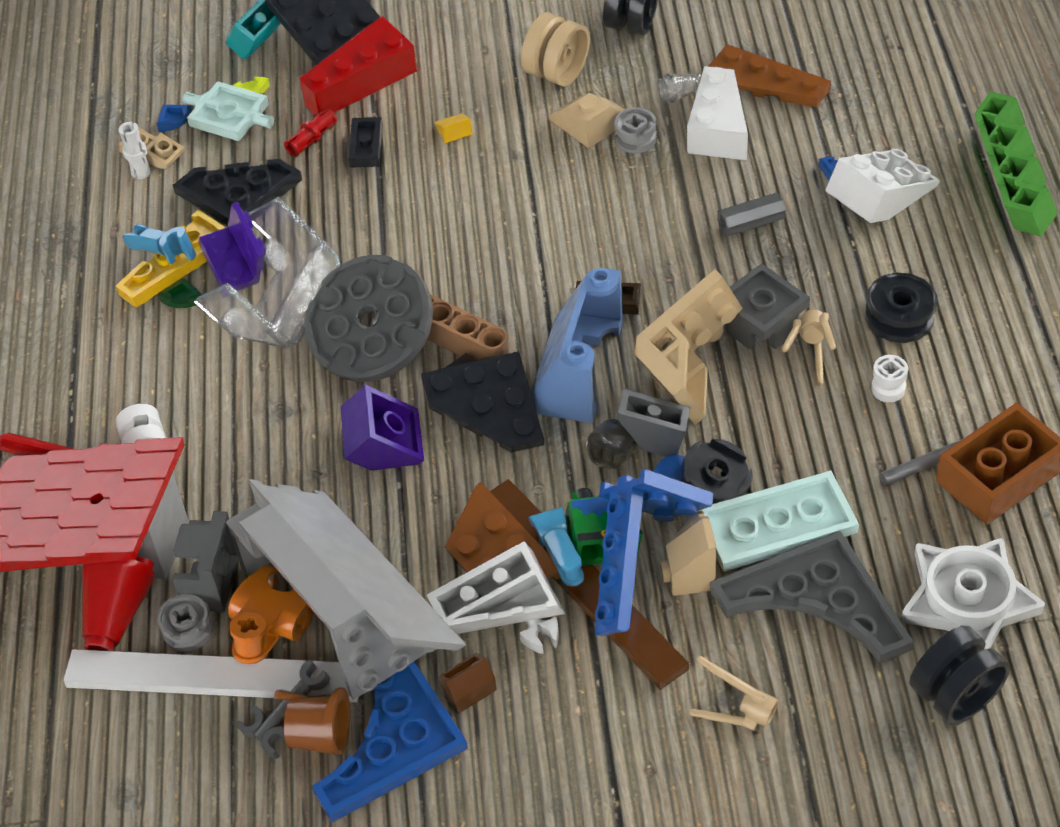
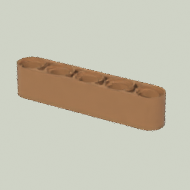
[427,294,509,361]

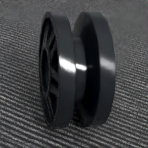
[865,272,937,343]

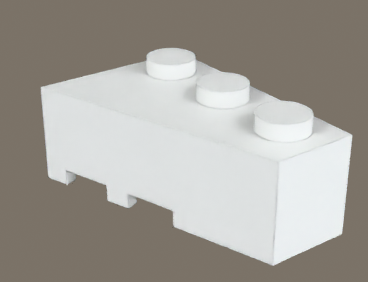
[687,66,748,161]
[427,541,565,634]

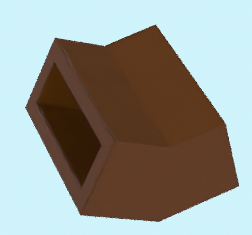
[438,653,497,714]

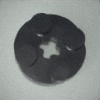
[680,439,753,504]

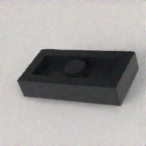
[348,117,383,168]

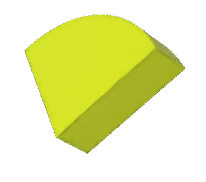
[233,77,270,94]

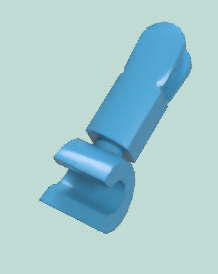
[122,223,196,264]
[528,507,584,586]

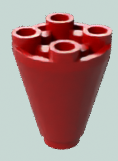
[82,557,155,651]

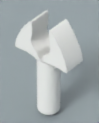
[520,617,559,654]

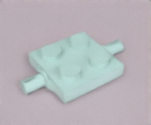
[182,81,274,141]

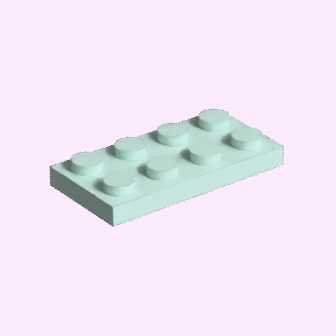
[699,471,859,572]

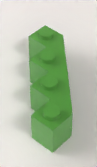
[974,91,1058,237]

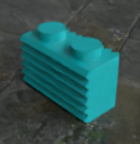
[225,0,280,60]

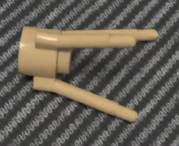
[782,310,836,385]
[689,656,779,731]

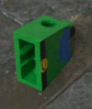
[565,488,643,566]

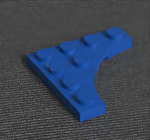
[312,662,468,823]

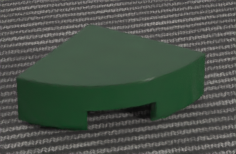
[158,278,204,308]

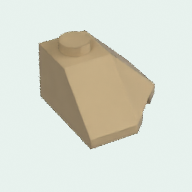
[549,93,624,148]
[660,511,716,596]

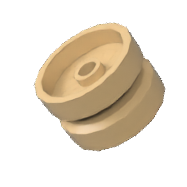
[521,12,590,87]

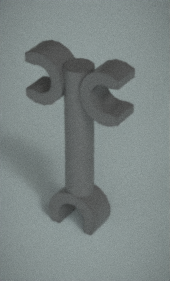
[236,660,331,759]

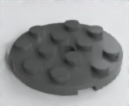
[305,255,433,382]

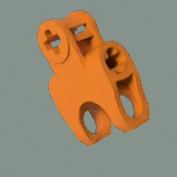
[228,564,314,664]

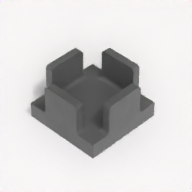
[727,263,810,349]
[172,511,238,612]

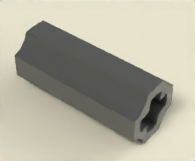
[717,192,786,237]

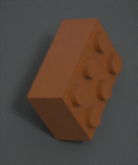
[936,402,1060,525]

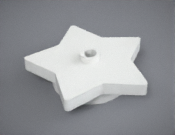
[901,538,1045,649]

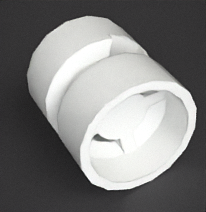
[115,404,166,444]

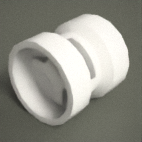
[871,355,908,403]

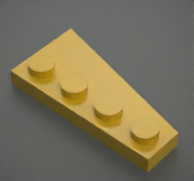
[115,210,226,308]

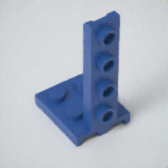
[595,469,713,637]

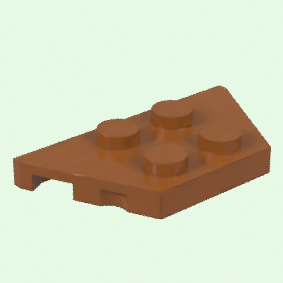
[445,482,561,580]

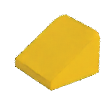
[434,113,473,143]

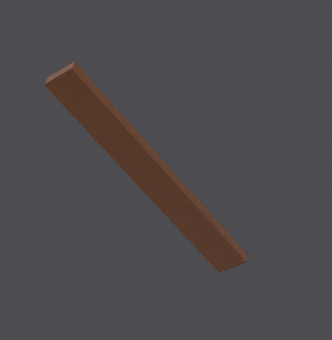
[490,479,689,690]

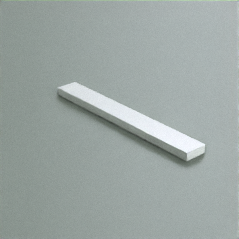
[63,649,358,702]

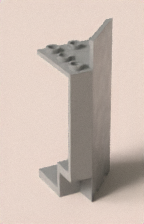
[225,479,466,700]

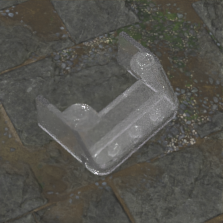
[195,197,340,348]

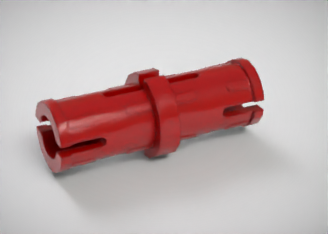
[284,108,337,158]

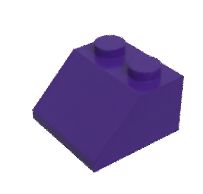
[340,384,424,471]

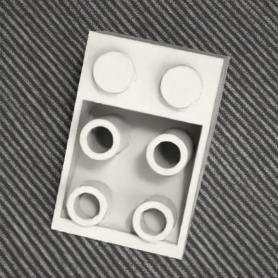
[825,149,940,223]

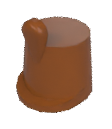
[274,687,350,755]

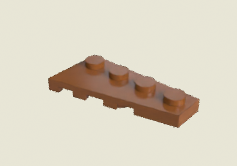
[698,44,831,107]

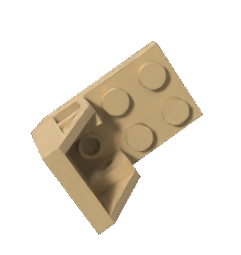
[634,269,743,425]

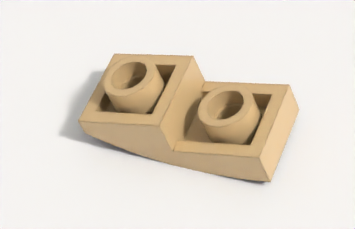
[119,127,185,169]

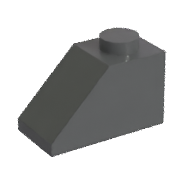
[616,389,690,456]

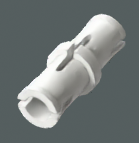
[118,122,151,179]

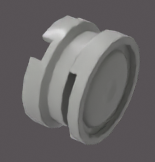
[614,107,657,154]
[157,594,213,653]

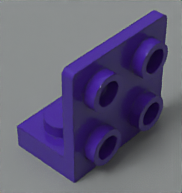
[198,202,266,296]

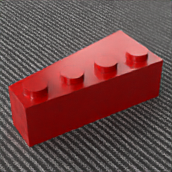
[299,16,417,116]

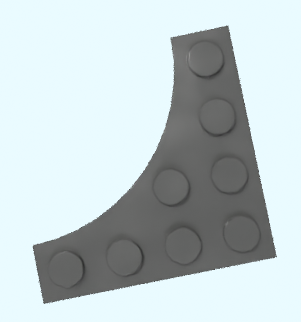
[710,531,914,664]

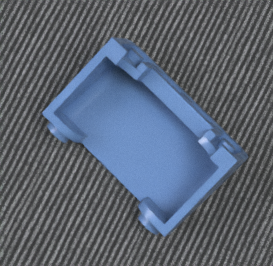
[531,268,623,423]

